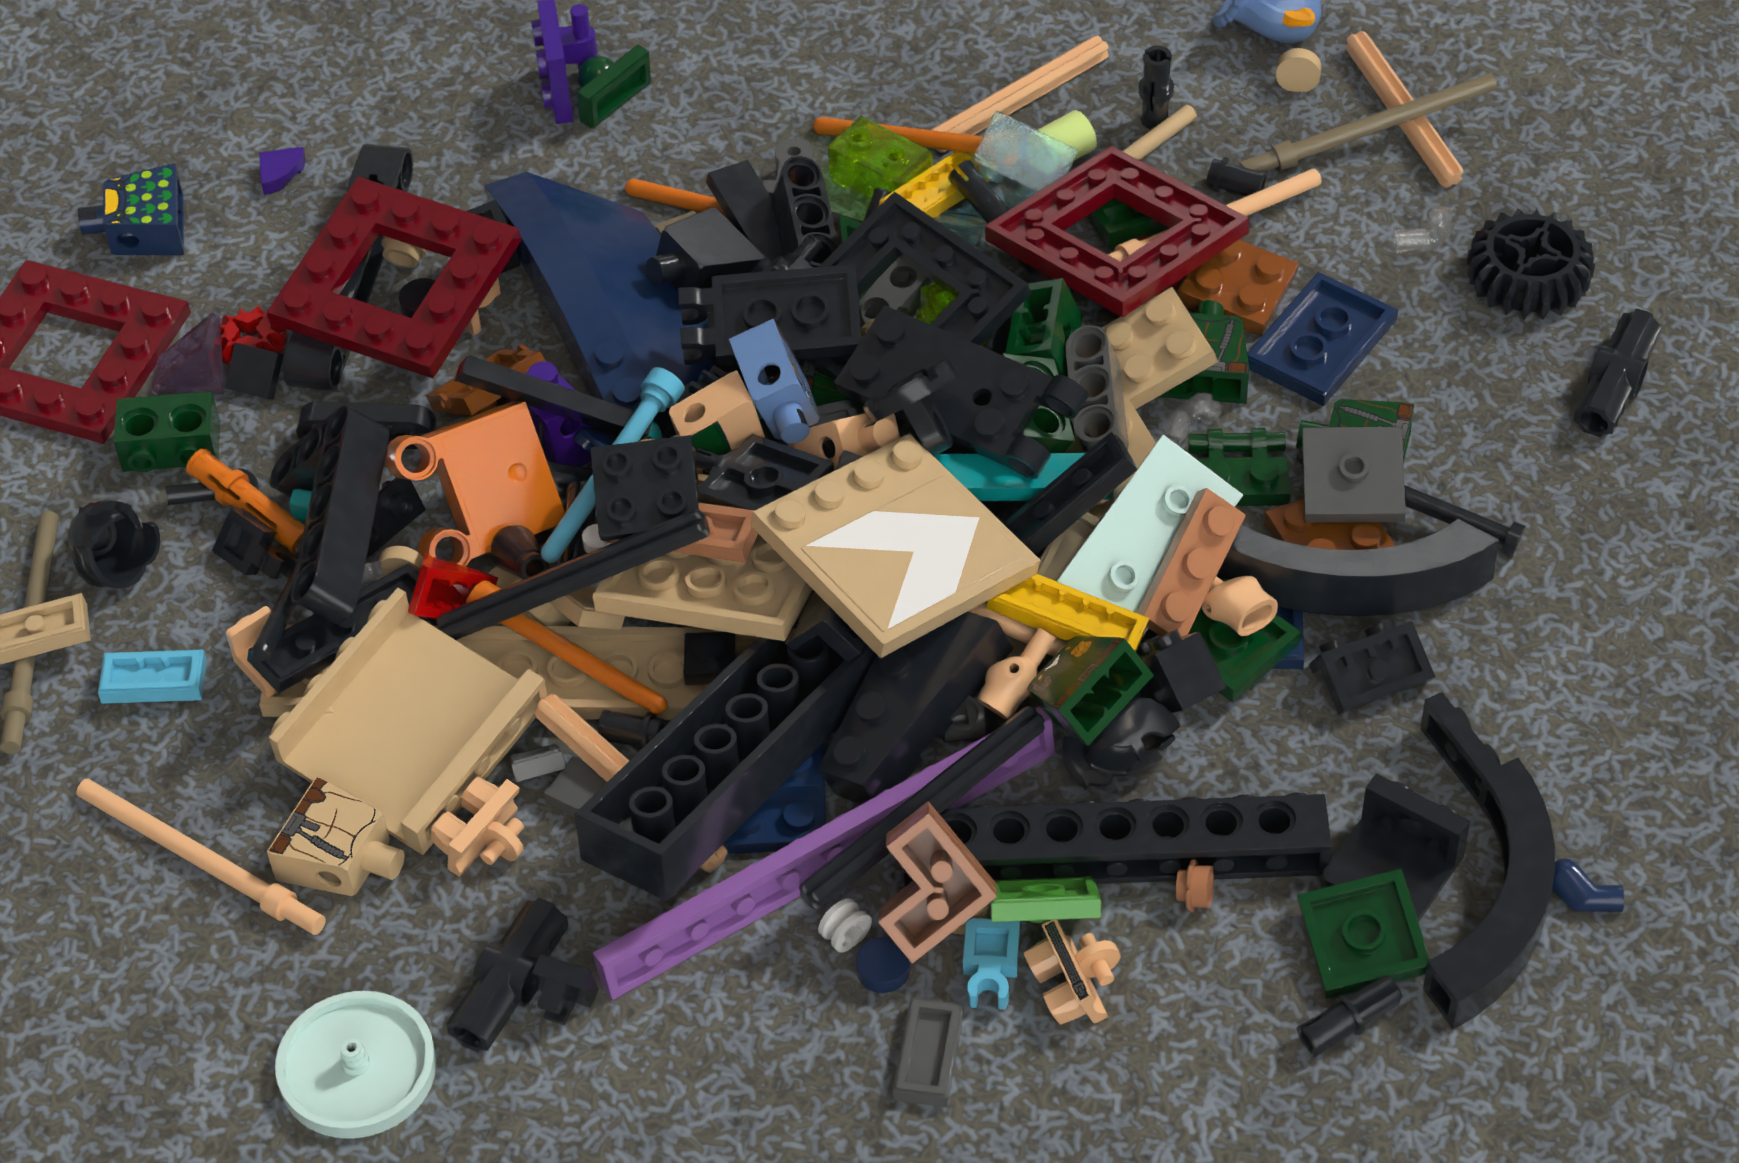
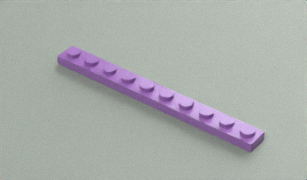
[593,706,1056,1001]

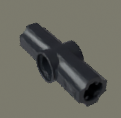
[1574,308,1662,437]
[446,898,569,1053]

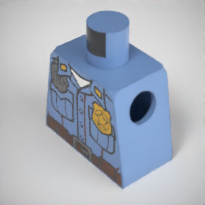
[729,319,820,443]

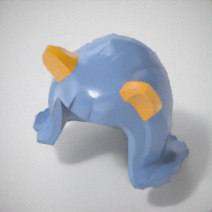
[1212,0,1324,44]

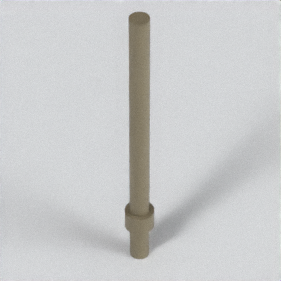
[1239,73,1497,172]
[0,511,59,754]

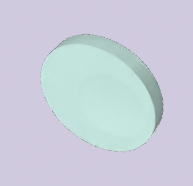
[275,991,436,1138]

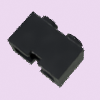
[1136,629,1226,713]

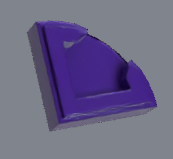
[259,147,306,195]

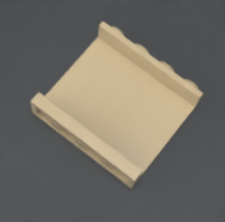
[269,588,547,855]

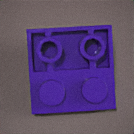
[531,0,598,124]

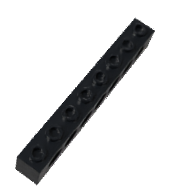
[904,792,1332,887]

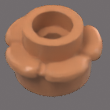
[1176,859,1214,912]

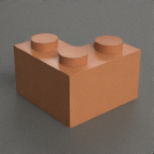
[878,801,997,964]

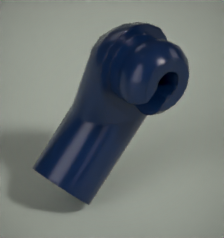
[1552,858,1624,912]

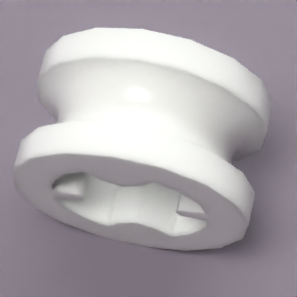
[818,898,872,952]

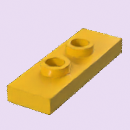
[879,151,996,218]
[986,574,1149,652]

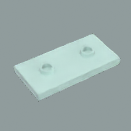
[1056,435,1243,636]

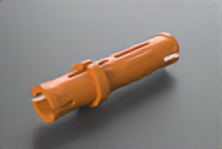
[186,449,305,554]

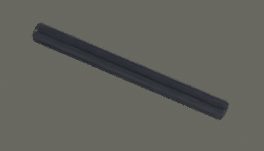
[436,509,710,640]
[799,706,1045,910]

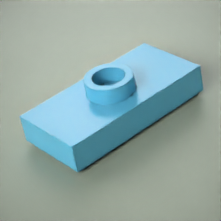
[98,650,207,704]

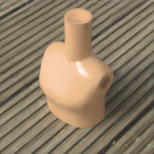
[1201,576,1278,636]
[977,627,1056,720]

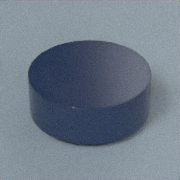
[856,937,910,993]

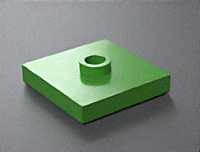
[989,876,1101,923]

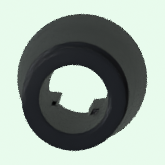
[491,525,549,580]

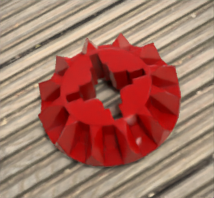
[212,305,287,364]

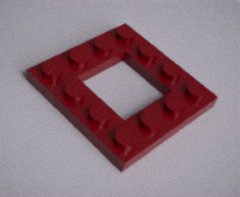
[985,146,1250,317]
[266,177,522,379]
[0,260,191,444]

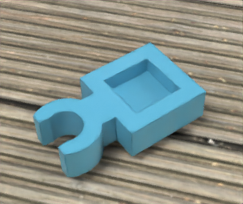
[963,918,1020,1010]

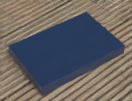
[1247,272,1398,406]

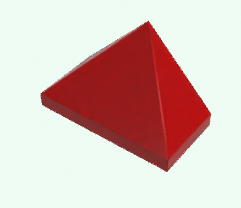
[408,554,499,618]

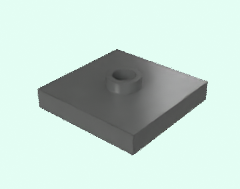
[1302,427,1406,523]

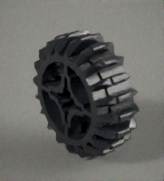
[1467,208,1595,320]

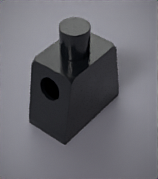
[646,207,765,290]

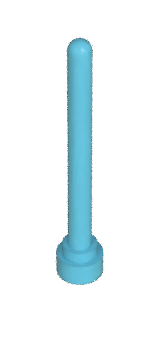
[541,367,685,563]

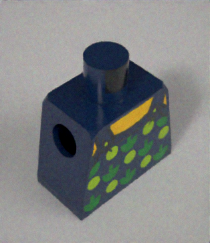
[78,164,184,255]

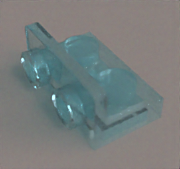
[971,110,1078,198]

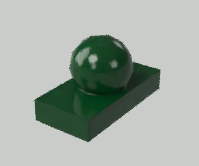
[577,44,651,129]

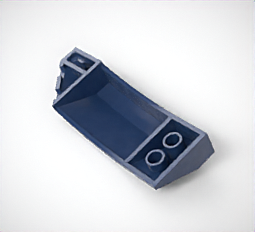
[484,172,717,437]

